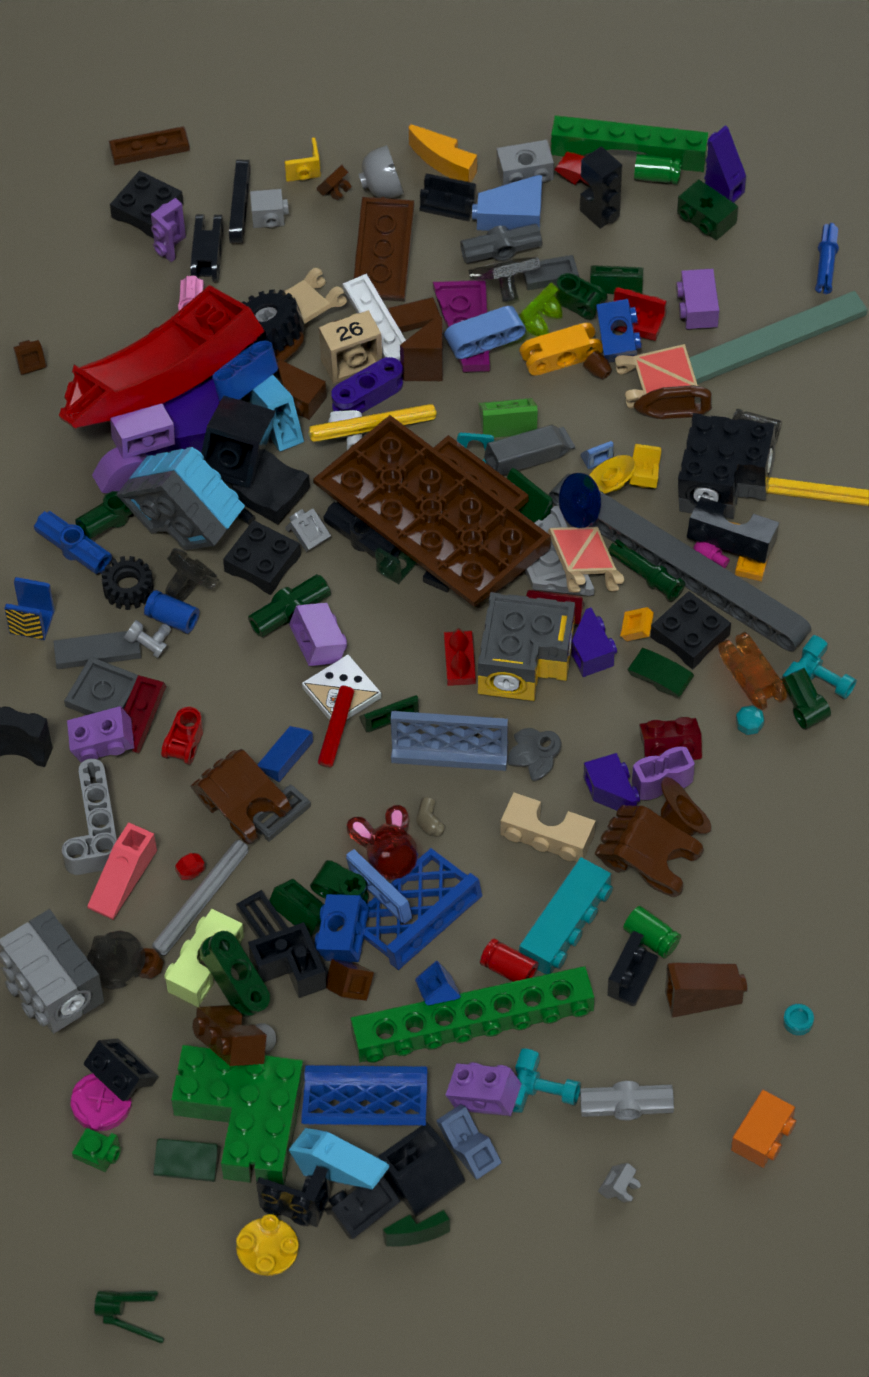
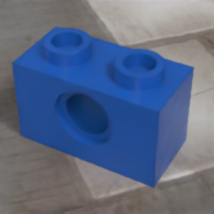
[596,299,642,362]
[315,894,369,962]

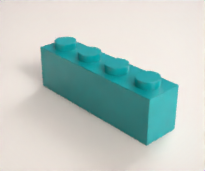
[519,857,613,974]

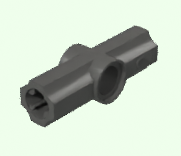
[460,223,542,263]

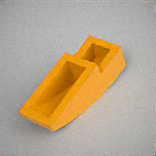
[409,124,477,182]

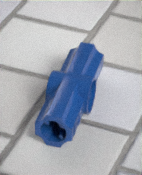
[34,511,112,574]

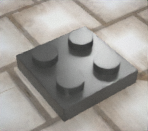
[64,657,138,715]

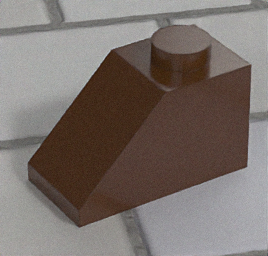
[277,360,327,420]

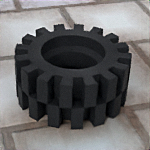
[102,556,154,610]

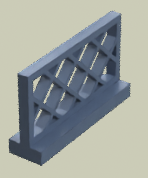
[391,711,508,771]

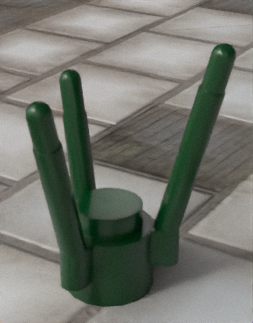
[94,1291,164,1343]

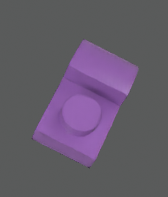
[92,447,149,493]

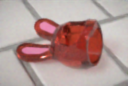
[346,805,419,879]

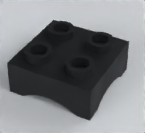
[110,170,184,239]
[232,450,310,525]
[223,520,301,595]
[650,591,731,670]
[0,706,53,767]

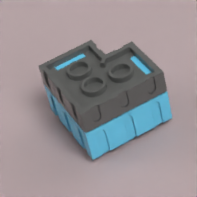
[116,447,245,550]

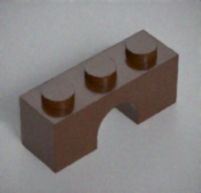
[192,1005,267,1066]

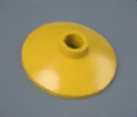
[586,455,636,494]

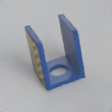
[4,577,55,640]

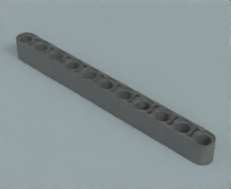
[549,473,811,652]

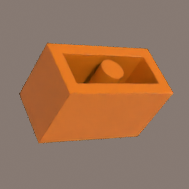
[731,1090,797,1168]

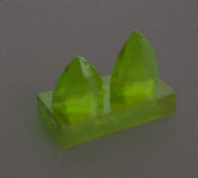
[519,282,563,336]

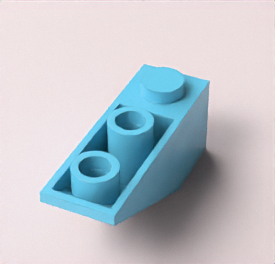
[289,1128,389,1189]

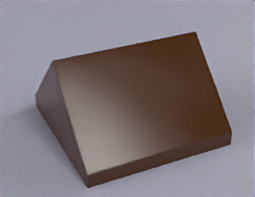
[400,315,443,381]

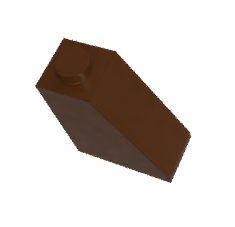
[665,963,747,1018]

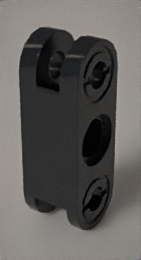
[191,214,223,282]

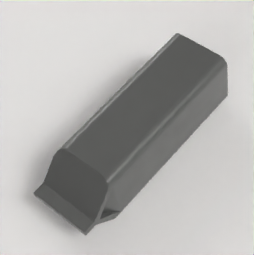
[484,425,575,475]

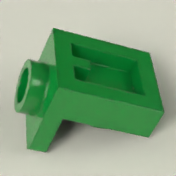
[72,1128,121,1173]

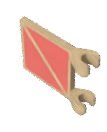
[615,344,698,409]
[548,527,624,593]

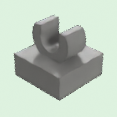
[598,1163,641,1202]

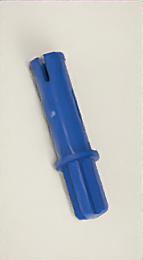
[815,223,839,294]

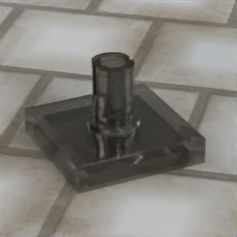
[468,257,541,302]

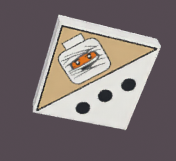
[302,655,381,720]

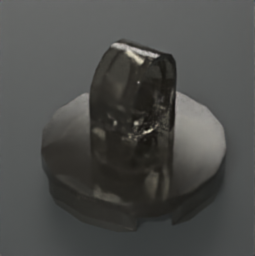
[165,548,219,601]
[87,931,145,990]

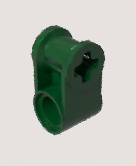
[555,273,608,320]
[310,860,369,904]

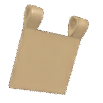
[285,268,347,324]

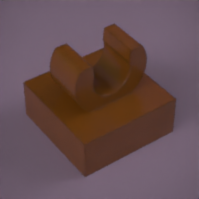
[316,165,351,200]
[13,340,47,375]

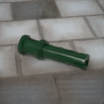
[608,539,685,602]

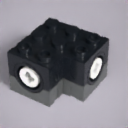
[678,413,775,519]

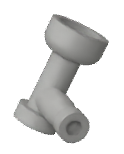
[123,620,171,659]

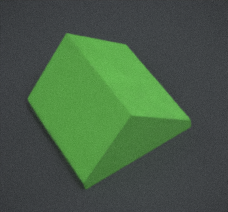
[479,398,538,438]

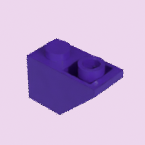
[571,607,617,677]
[583,753,640,811]

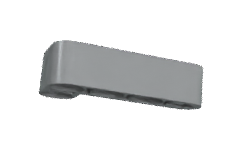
[62,759,117,875]

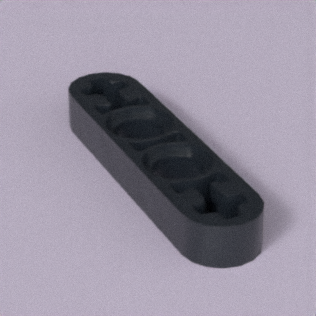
[229,159,250,243]

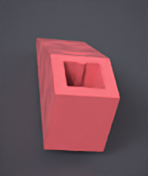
[87,822,157,920]

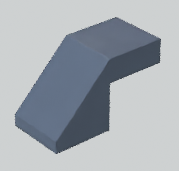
[436,1104,502,1179]

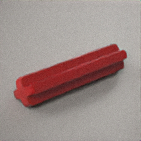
[318,685,355,768]

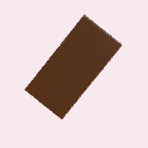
[354,197,415,302]

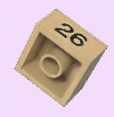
[319,310,382,384]

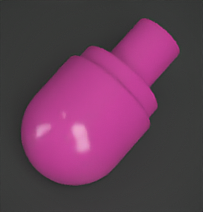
[693,541,730,568]

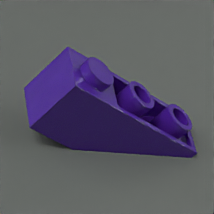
[704,126,746,203]

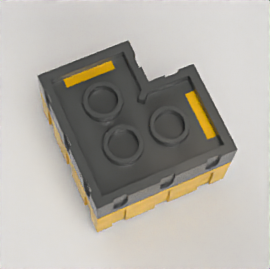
[478,592,575,701]

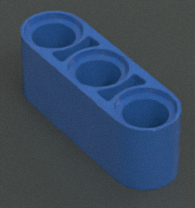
[212,341,278,402]

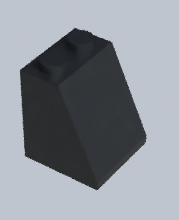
[201,395,276,488]

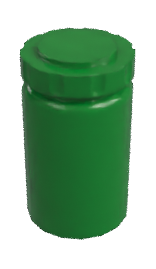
[634,154,682,185]
[623,906,681,959]

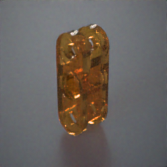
[718,632,787,711]

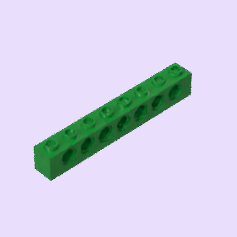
[351,966,595,1063]

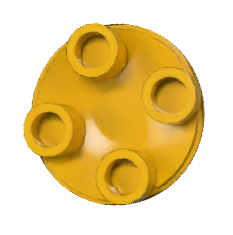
[236,1214,299,1276]

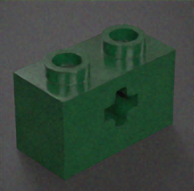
[677,179,738,241]

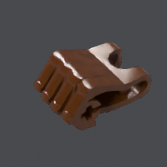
[190,749,291,844]
[595,805,704,897]

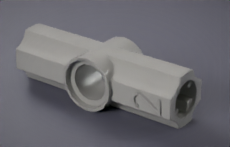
[580,1081,674,1121]

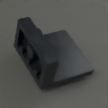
[256,1165,331,1227]

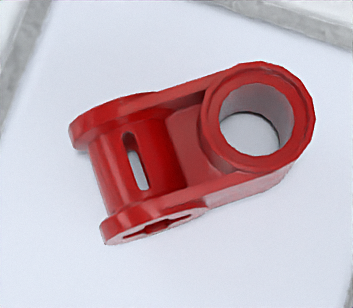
[161,707,204,765]

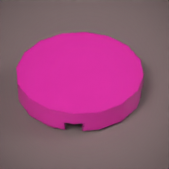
[70,1073,131,1131]

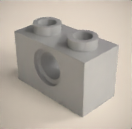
[496,140,554,186]

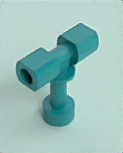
[782,635,857,699]
[513,1048,581,1113]

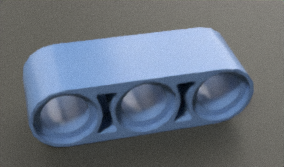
[444,306,526,359]

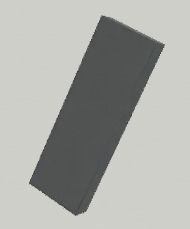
[54,631,141,669]

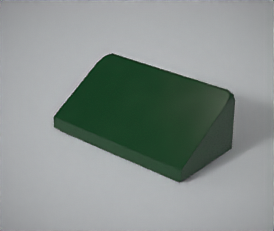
[590,265,643,294]
[507,468,553,523]
[359,695,419,733]
[269,879,325,937]
[153,1138,219,1182]

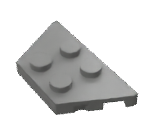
[525,506,594,596]

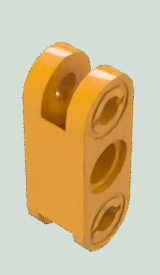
[519,323,603,375]

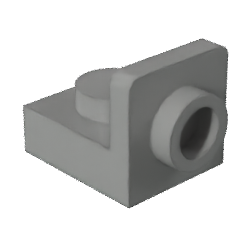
[285,508,331,552]

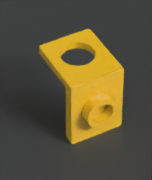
[284,137,321,182]

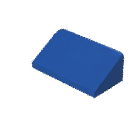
[257,726,313,782]
[415,960,461,1005]

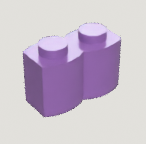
[632,747,695,800]

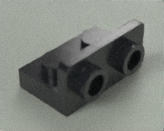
[607,931,658,1006]
[84,1038,159,1101]
[324,1176,401,1239]

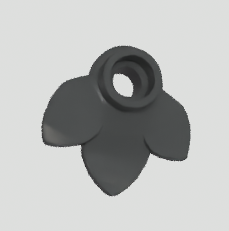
[507,728,562,781]

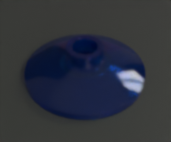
[559,473,601,528]

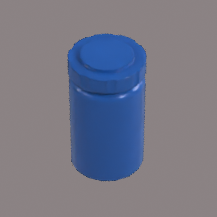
[144,590,200,634]

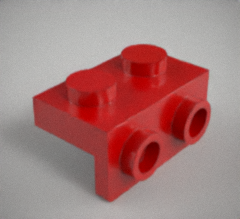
[614,287,666,341]

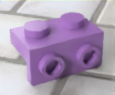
[151,198,186,262]

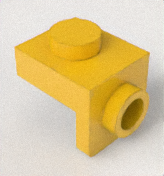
[629,444,662,488]

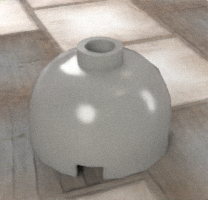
[358,145,403,199]

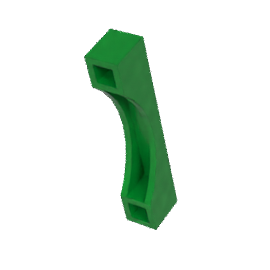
[551,115,709,172]

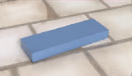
[346,849,412,924]

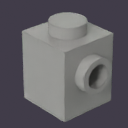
[250,189,289,228]

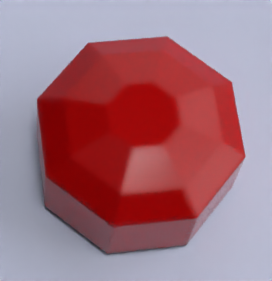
[175,853,205,880]

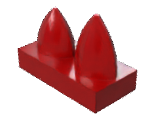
[444,628,476,686]

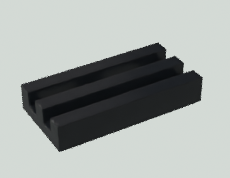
[236,890,288,938]

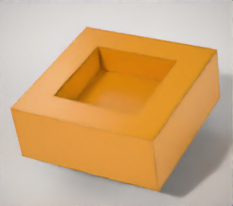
[620,607,654,641]

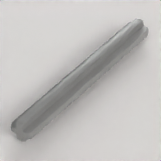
[152,840,249,956]

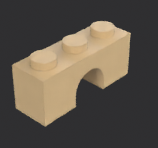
[501,793,595,862]

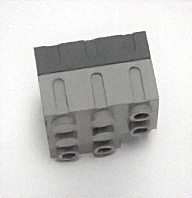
[0,909,104,1034]

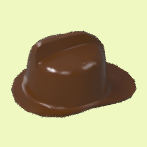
[661,777,712,836]

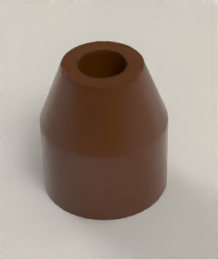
[583,350,612,380]

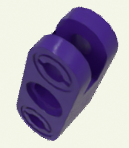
[331,357,403,414]

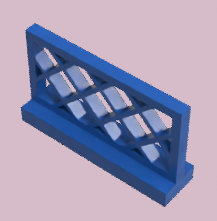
[364,848,482,970]
[301,1065,428,1125]

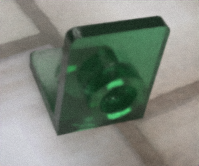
[375,548,417,584]

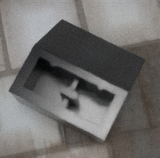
[377,1122,465,1217]

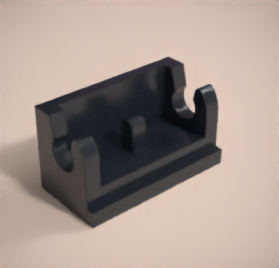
[419,173,476,222]

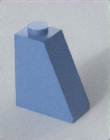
[472,175,542,231]

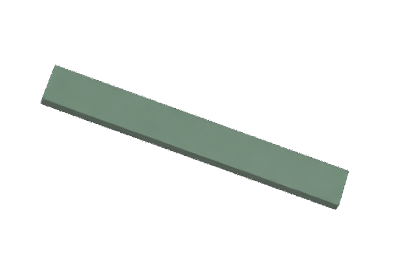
[689,291,868,384]

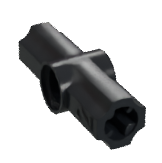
[323,502,401,565]

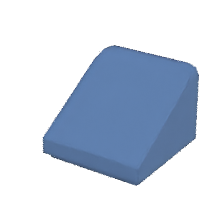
[581,441,613,469]

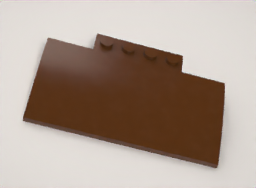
[313,415,551,607]

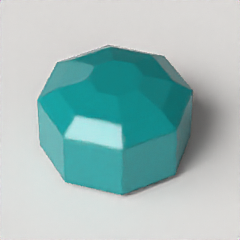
[736,705,764,735]

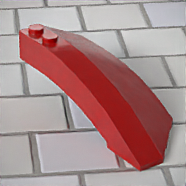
[59,285,264,428]

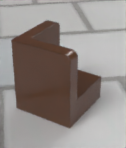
[326,959,374,1001]

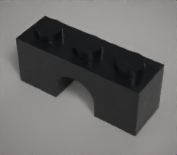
[580,146,622,229]
[687,497,780,563]

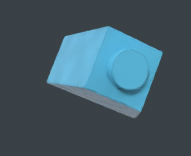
[248,375,304,452]

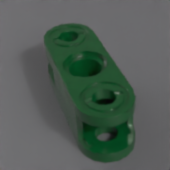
[200,931,270,1017]

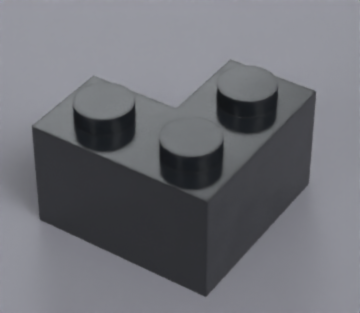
[248,922,327,998]

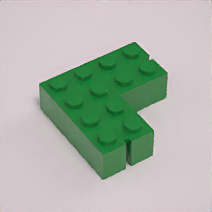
[171,1045,305,1185]

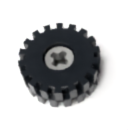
[242,289,304,352]

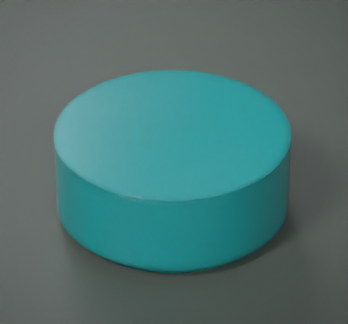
[783,1004,814,1036]

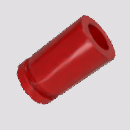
[480,938,539,982]

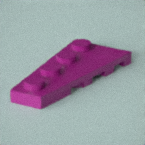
[433,280,490,372]

